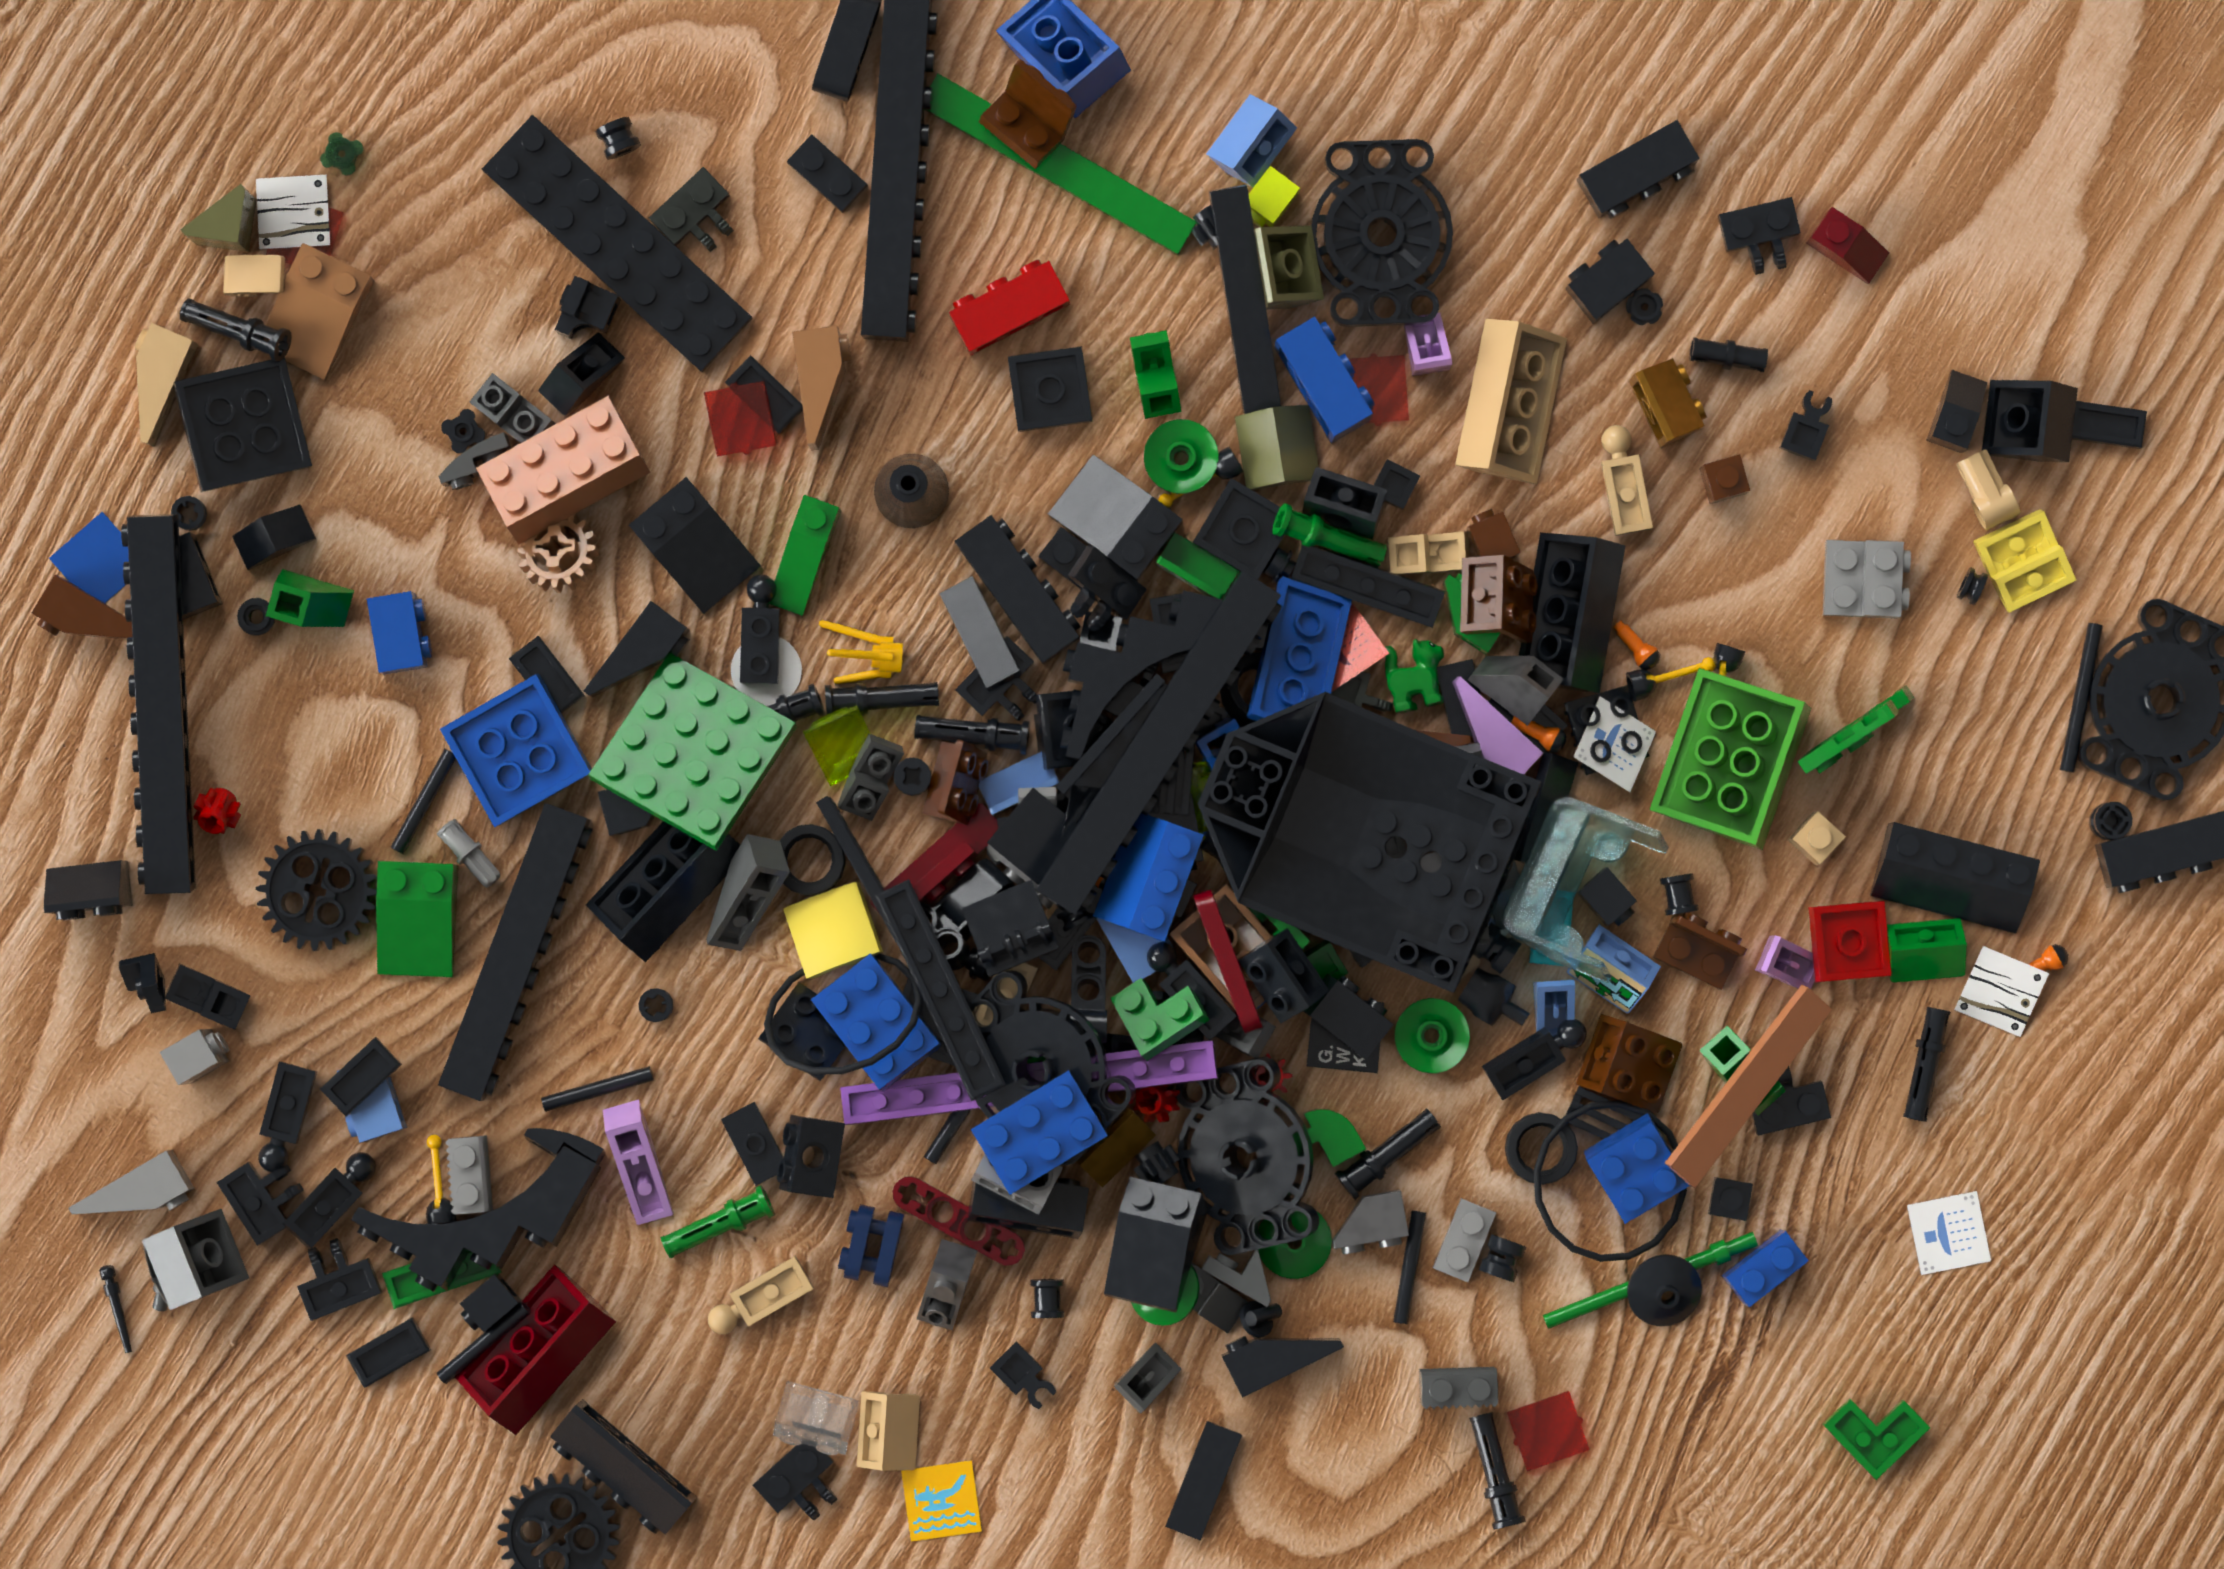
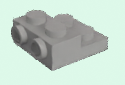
[1822,540,1911,619]

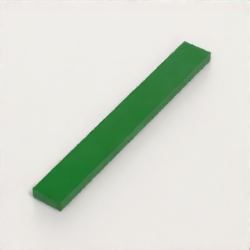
[924,73,1197,255]

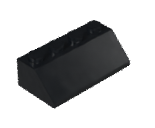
[1519,532,1626,693]
[586,821,741,962]
[1870,822,2040,934]
[550,1399,697,1534]

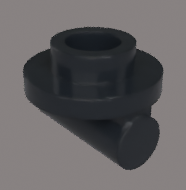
[1240,1301,1282,1338]

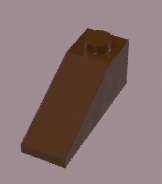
[31,575,132,640]

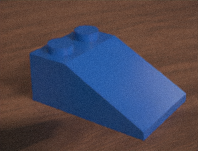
[996,0,1131,118]

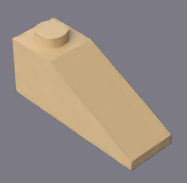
[135,323,198,447]

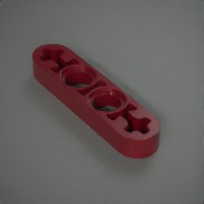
[1193,889,1263,1034]
[892,1176,1025,1266]

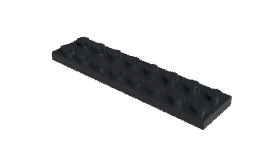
[482,114,753,373]

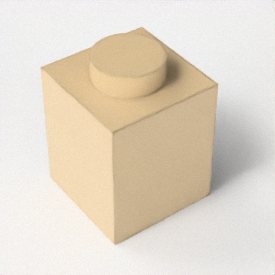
[1788,811,1846,865]

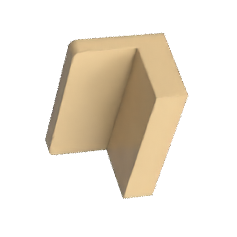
[857,1391,920,1471]

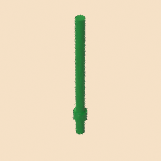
[1543,1232,1758,1329]

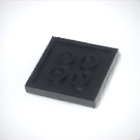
[173,357,312,493]

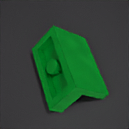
[1887,918,1967,983]

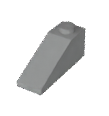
[68,1150,195,1215]

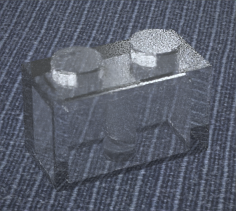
[773,1381,860,1455]

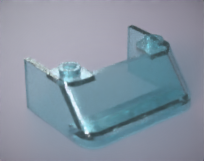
[1502,797,1669,983]

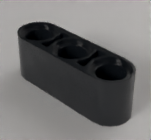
[812,0,882,102]

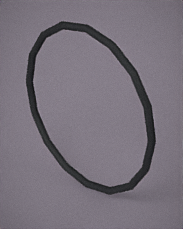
[764,953,923,1074]
[1533,1100,1687,1262]

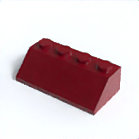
[455,1264,616,1435]

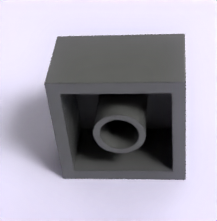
[142,1209,249,1311]

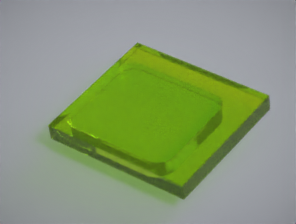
[803,705,871,786]

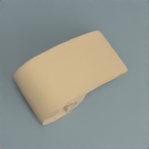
[223,255,285,297]

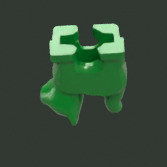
[1385,639,1444,714]

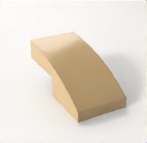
[1388,532,1470,575]

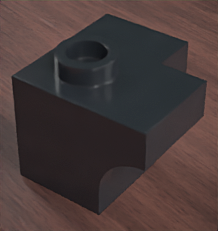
[555,276,621,339]

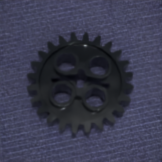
[256,829,377,951]
[497,1472,621,1569]

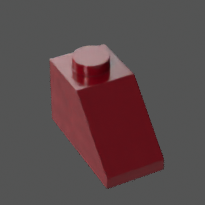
[1806,207,1890,284]

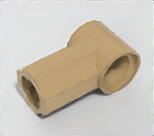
[1956,449,2021,530]

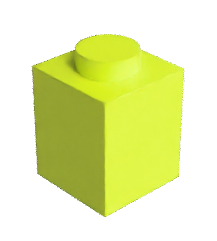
[1249,166,1300,227]

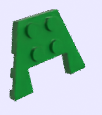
[1798,685,1914,774]

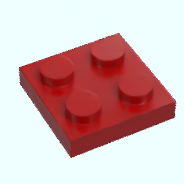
[1808,901,1892,982]

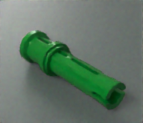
[1273,503,1387,567]
[661,1185,775,1258]

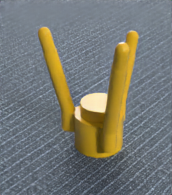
[819,620,903,684]

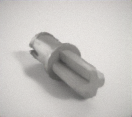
[437,819,500,888]

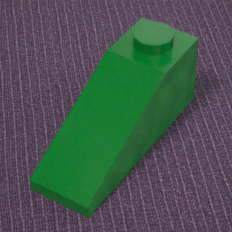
[769,495,841,616]

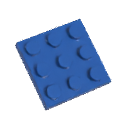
[440,674,592,827]

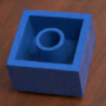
[1583,1113,1690,1224]

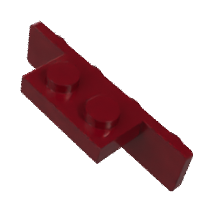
[870,803,998,914]

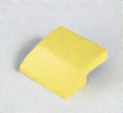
[1973,509,2076,613]
[783,882,883,979]

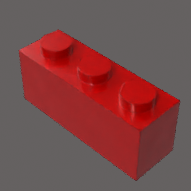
[949,259,1070,356]

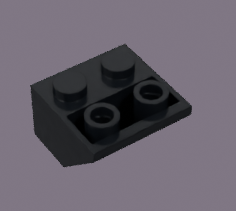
[44,860,133,921]

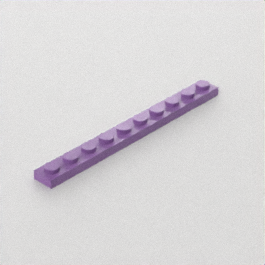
[840,1040,1218,1125]

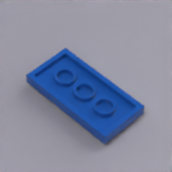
[1246,577,1352,721]

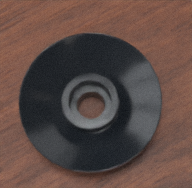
[1627,1255,1702,1326]

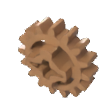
[517,514,600,593]

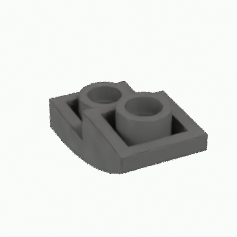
[470,373,556,443]
[439,432,511,490]
[838,734,904,821]

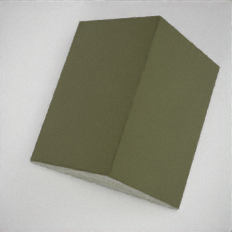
[180,184,256,252]
[1235,405,1319,490]

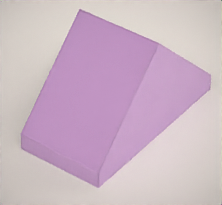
[1404,312,1452,376]
[1755,935,1815,989]

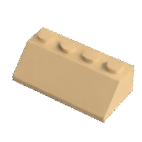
[1455,319,1567,484]

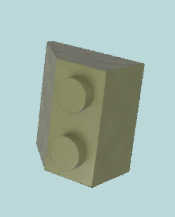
[1254,226,1324,310]

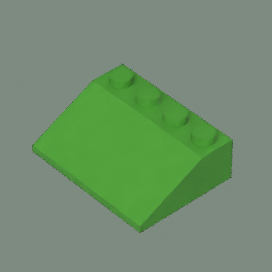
[1650,668,1812,850]

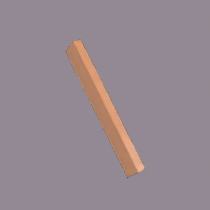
[1665,985,1832,1188]

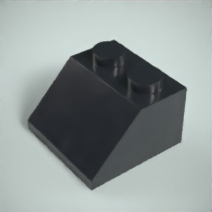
[1982,380,2078,462]

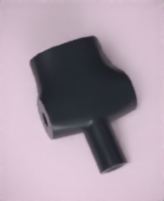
[1457,967,1530,1026]

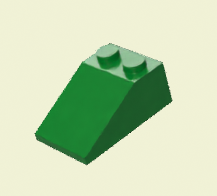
[376,861,458,977]

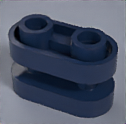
[838,1204,905,1288]

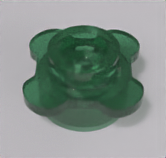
[320,132,364,176]

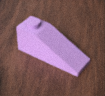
[1452,676,1543,774]
[603,1099,673,1225]

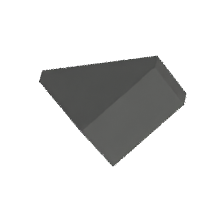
[1114,1342,1182,1414]

